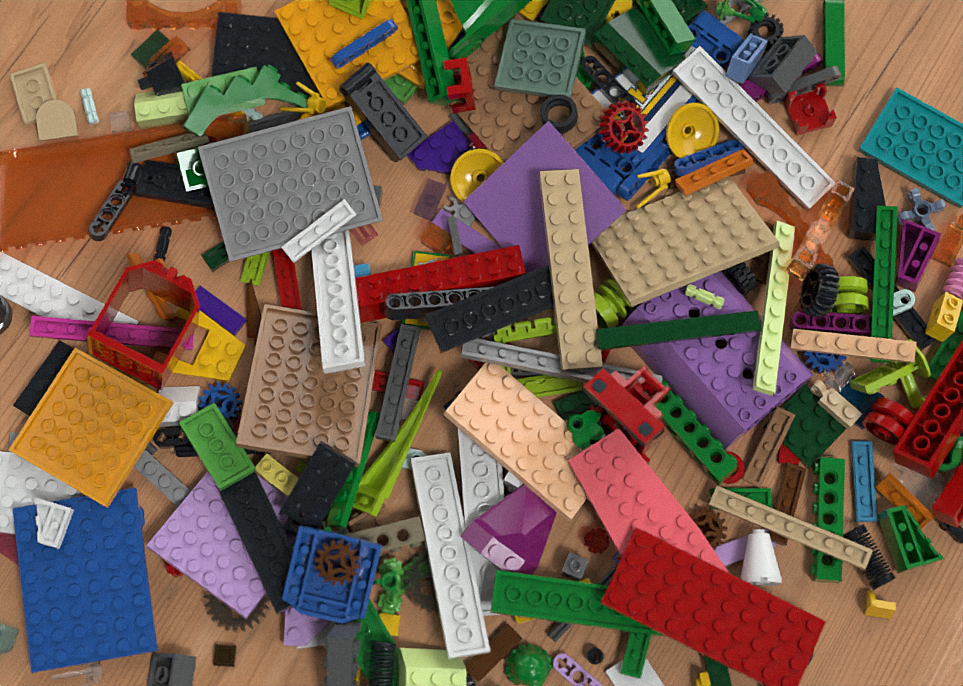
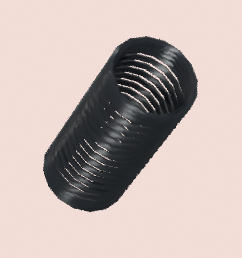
[843,524,896,590]
[367,642,397,686]

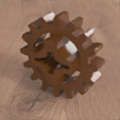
[688,507,728,551]
[315,539,361,586]

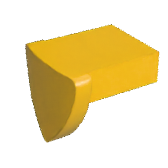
[865,590,896,619]

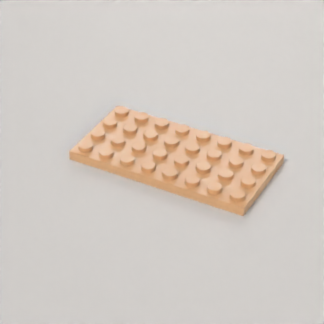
[443,362,592,522]

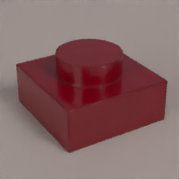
[468,132,487,150]

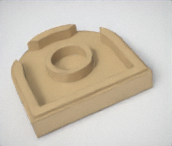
[36,100,79,141]

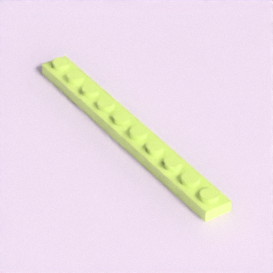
[753,221,795,396]

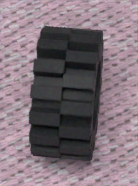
[747,13,784,51]
[722,262,757,295]

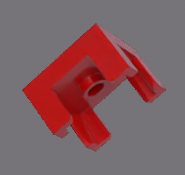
[444,57,476,114]
[784,83,837,136]

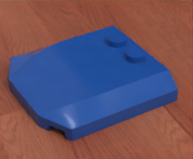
[282,526,382,623]

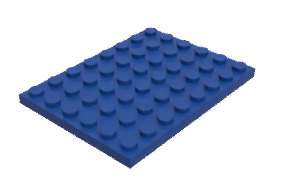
[12,488,158,673]

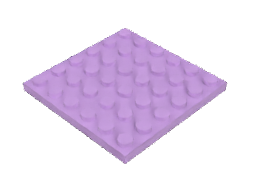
[147,472,305,619]

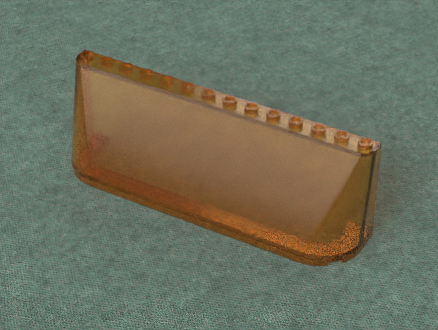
[0,114,251,252]

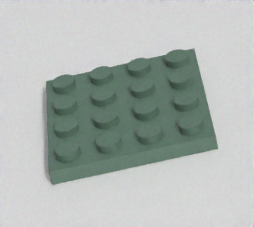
[494,19,586,98]

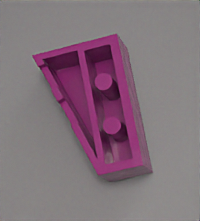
[897,219,941,292]

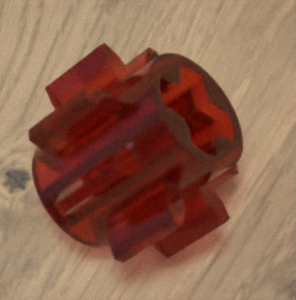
[584,528,610,554]

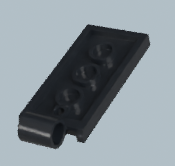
[122,160,215,210]
[278,441,357,537]

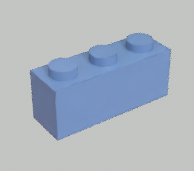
[726,34,768,84]

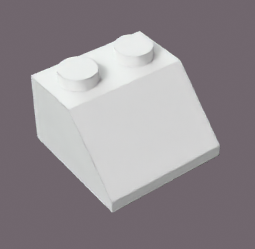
[158,386,200,427]

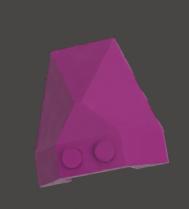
[460,484,557,575]

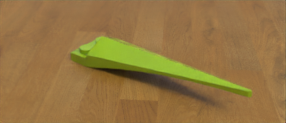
[352,369,442,517]

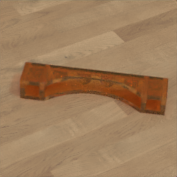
[126,0,243,30]
[746,171,834,274]
[785,179,855,281]

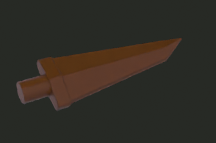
[246,279,262,347]

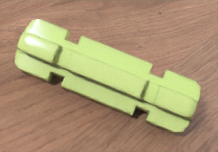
[685,284,725,309]

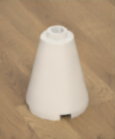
[740,529,782,586]

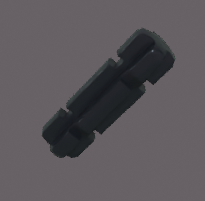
[153,226,172,262]

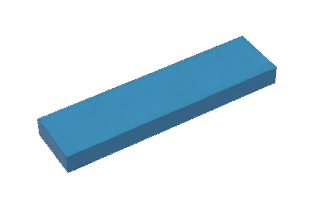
[851,441,877,522]

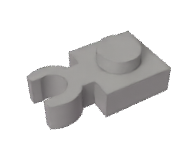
[443,196,477,227]

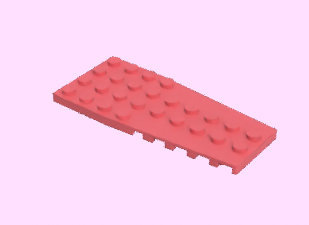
[568,429,729,573]

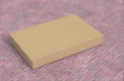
[9,63,58,127]

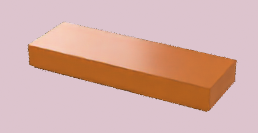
[875,473,935,529]

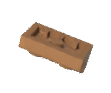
[348,502,395,533]

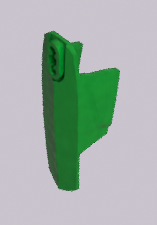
[449,0,533,60]

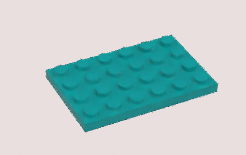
[858,87,963,209]

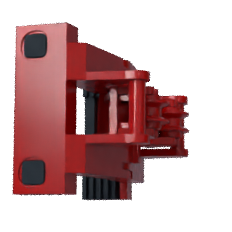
[573,365,671,464]

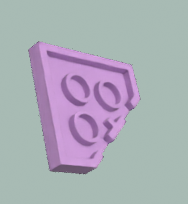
[284,607,332,646]

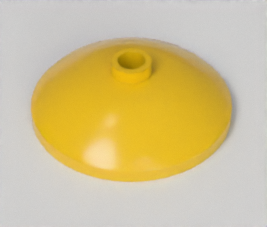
[666,103,719,158]
[451,149,504,203]

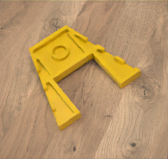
[153,307,247,382]

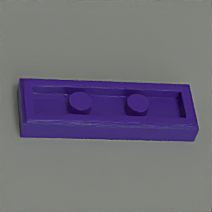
[195,286,247,336]

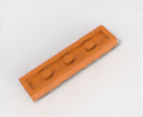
[675,149,754,196]

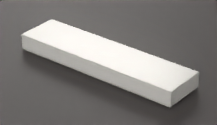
[282,199,357,263]

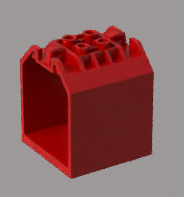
[87,260,200,391]

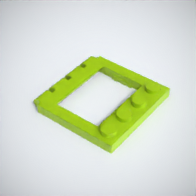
[493,316,582,398]

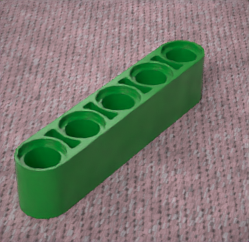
[822,0,845,86]

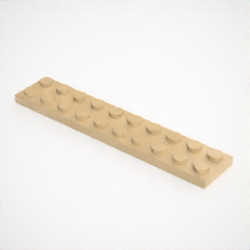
[538,169,603,371]

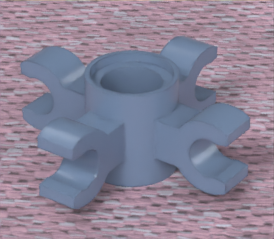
[897,188,946,231]

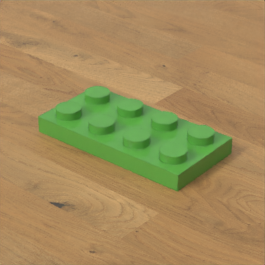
[181,67,266,116]
[179,403,256,491]

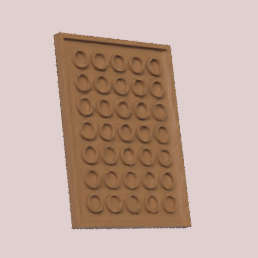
[448,14,605,162]
[236,304,382,467]

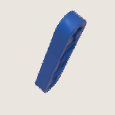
[330,19,398,69]
[674,139,743,176]
[618,141,671,201]

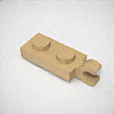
[810,380,862,430]

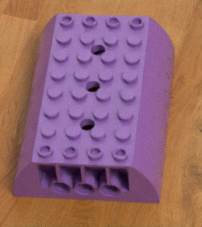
[622,271,814,451]

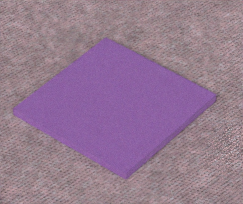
[463,121,627,274]

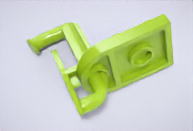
[848,339,931,409]

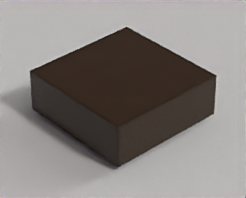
[213,645,237,667]

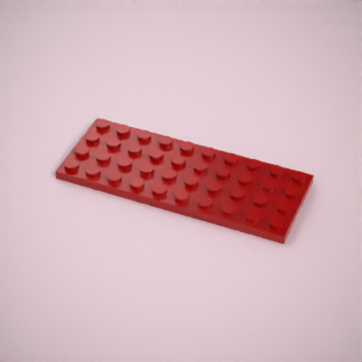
[600,527,826,686]

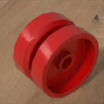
[863,397,914,445]

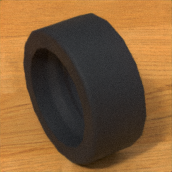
[540,94,578,134]

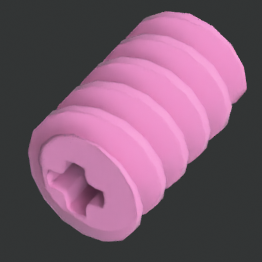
[942,258,963,300]

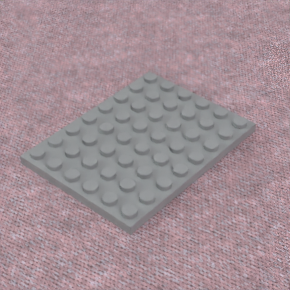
[198,106,383,262]

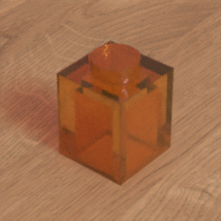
[420,222,452,254]

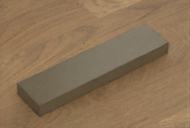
[129,132,209,164]

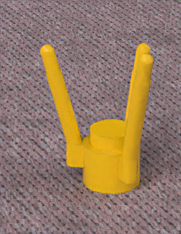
[280,82,327,114]
[636,169,671,209]

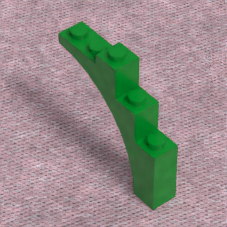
[182,65,308,137]

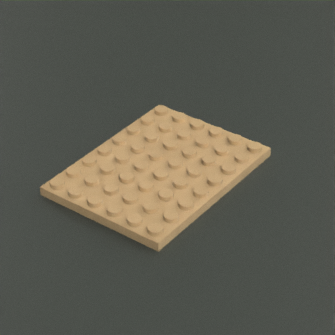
[591,176,779,307]

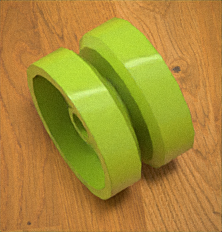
[830,276,869,314]

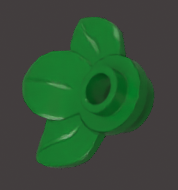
[567,410,605,450]

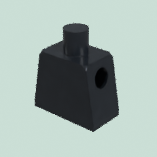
[138,51,185,96]

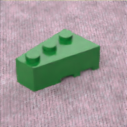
[877,505,944,573]

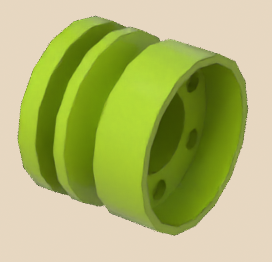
[594,279,635,328]

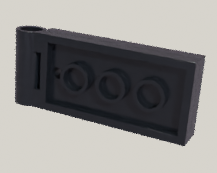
[339,62,428,162]

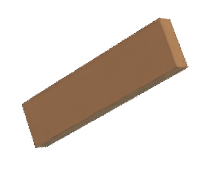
[742,406,795,488]

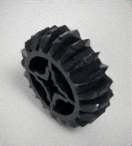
[799,263,840,318]

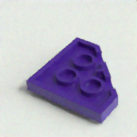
[407,121,472,175]

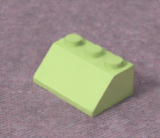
[134,91,188,130]
[398,648,466,686]

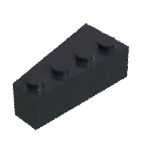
[847,157,886,241]

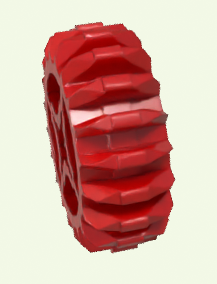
[597,101,649,154]

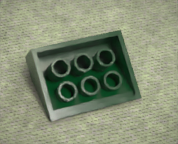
[593,7,686,96]

